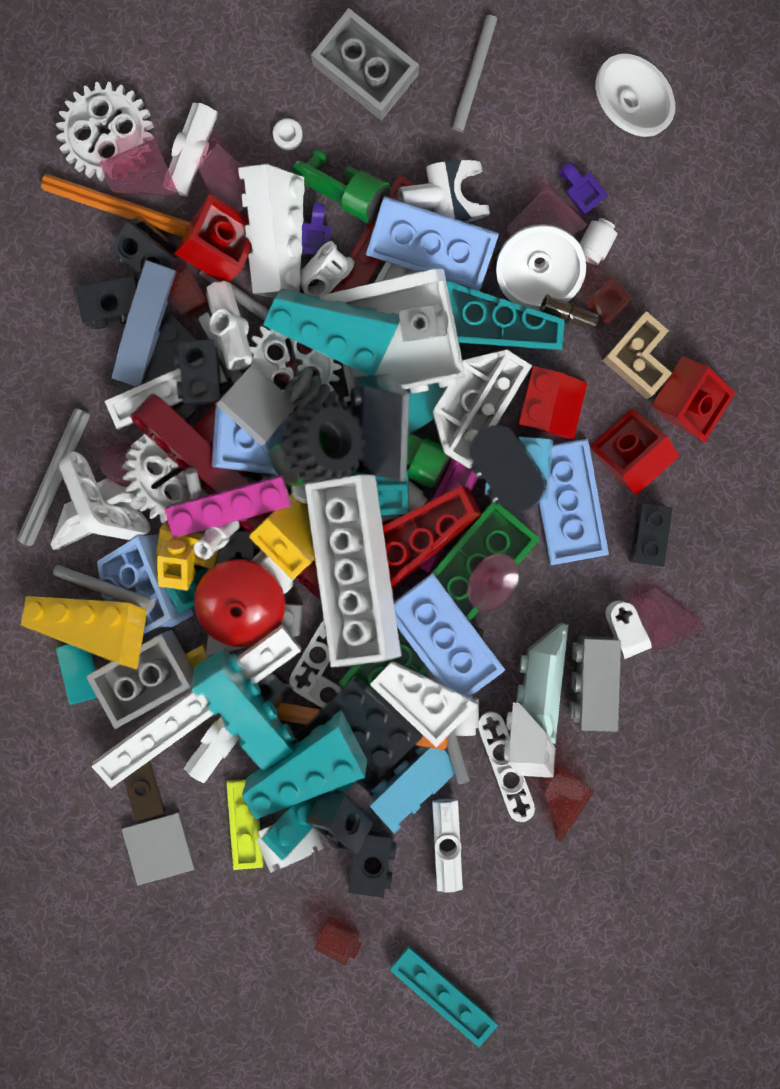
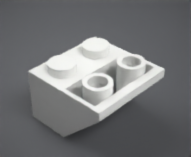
[504,703,555,777]

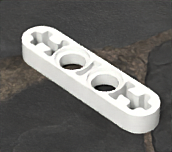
[478,711,535,822]

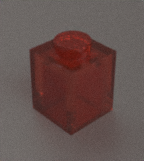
[169,269,209,318]
[586,277,633,325]
[314,916,362,965]

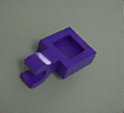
[558,161,608,216]
[301,203,331,256]

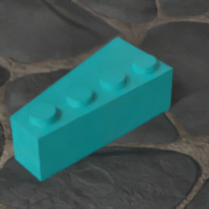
[446,281,565,350]
[263,289,400,376]
[191,647,295,771]
[242,711,367,819]

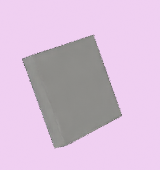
[216,364,297,446]
[122,811,195,886]

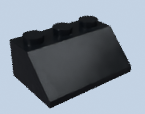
[350,374,409,481]

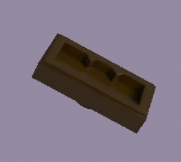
[123,760,165,821]

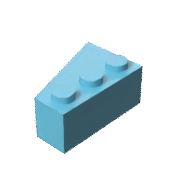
[370,746,455,833]

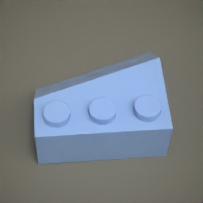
[97,534,194,642]

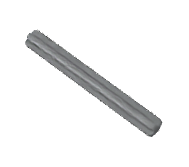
[17,408,90,546]

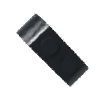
[470,425,547,511]

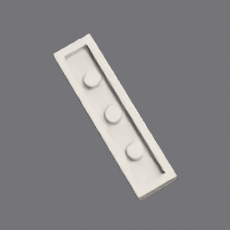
[105,358,228,429]

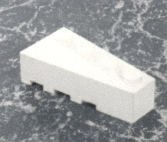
[238,164,305,298]

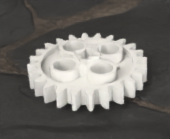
[56,82,154,181]
[250,327,341,413]
[122,434,208,523]

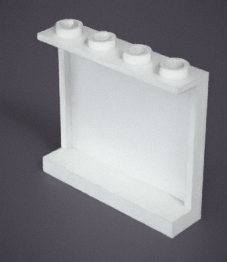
[322,269,465,402]

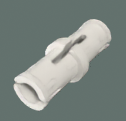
[194,521,239,559]

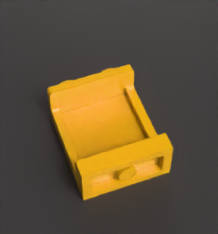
[249,494,315,580]

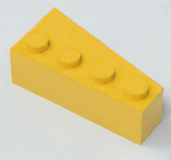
[21,596,147,669]

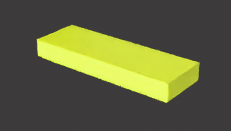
[226,779,263,870]

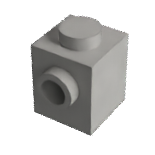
[398,305,449,342]

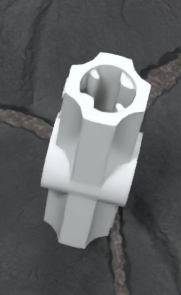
[162,102,218,197]
[206,281,253,371]
[184,717,240,783]
[432,799,463,892]

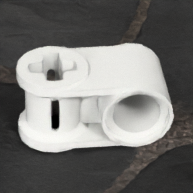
[300,241,354,299]
[605,600,652,659]

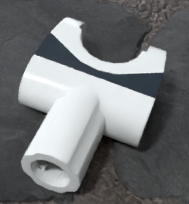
[398,160,490,223]

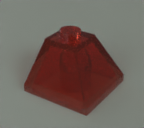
[541,763,595,841]

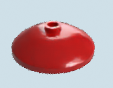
[194,559,286,647]

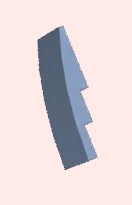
[112,260,176,387]

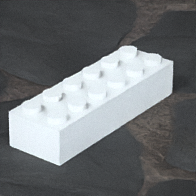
[305,475,401,667]

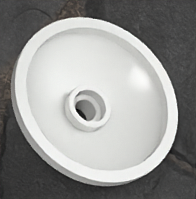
[596,54,675,137]
[496,224,586,311]

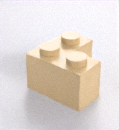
[602,311,672,399]

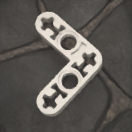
[59,452,150,540]
[289,620,343,708]

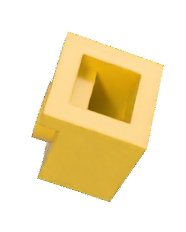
[157,540,196,590]

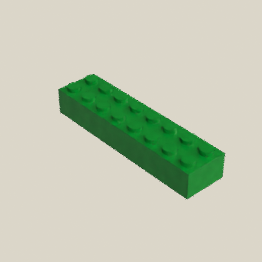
[338,501,540,702]

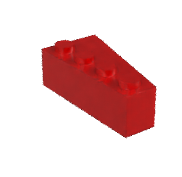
[382,486,481,592]

